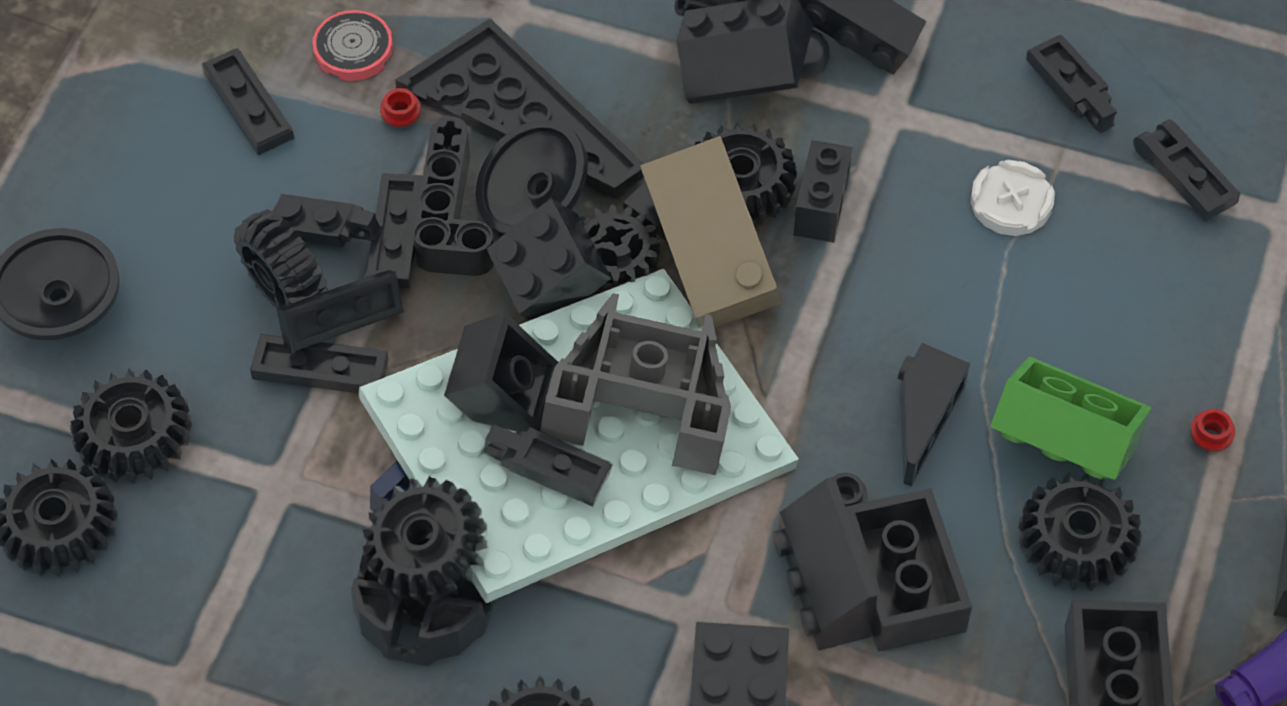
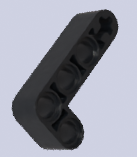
[413,116,494,276]

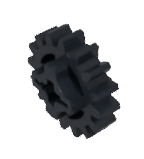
[580,205,660,290]

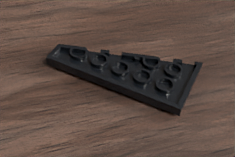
[395,18,644,198]

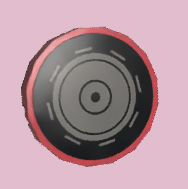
[312,10,393,81]

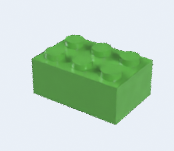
[990,356,1152,480]

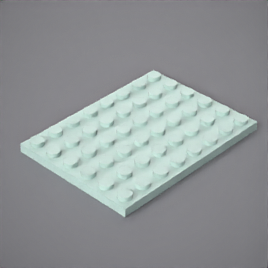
[359,268,799,603]

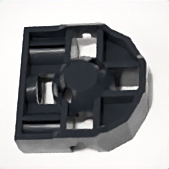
[351,510,495,666]

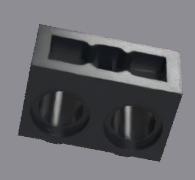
[793,140,853,243]

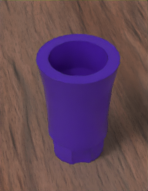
[1215,628,1287,706]

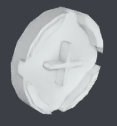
[970,160,1055,236]

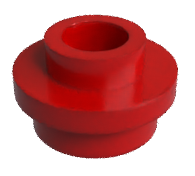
[380,88,421,127]
[1190,409,1235,452]

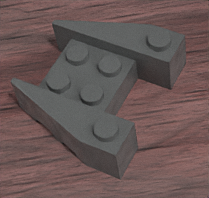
[540,293,731,475]

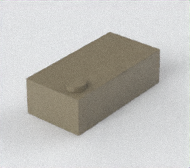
[640,136,782,328]

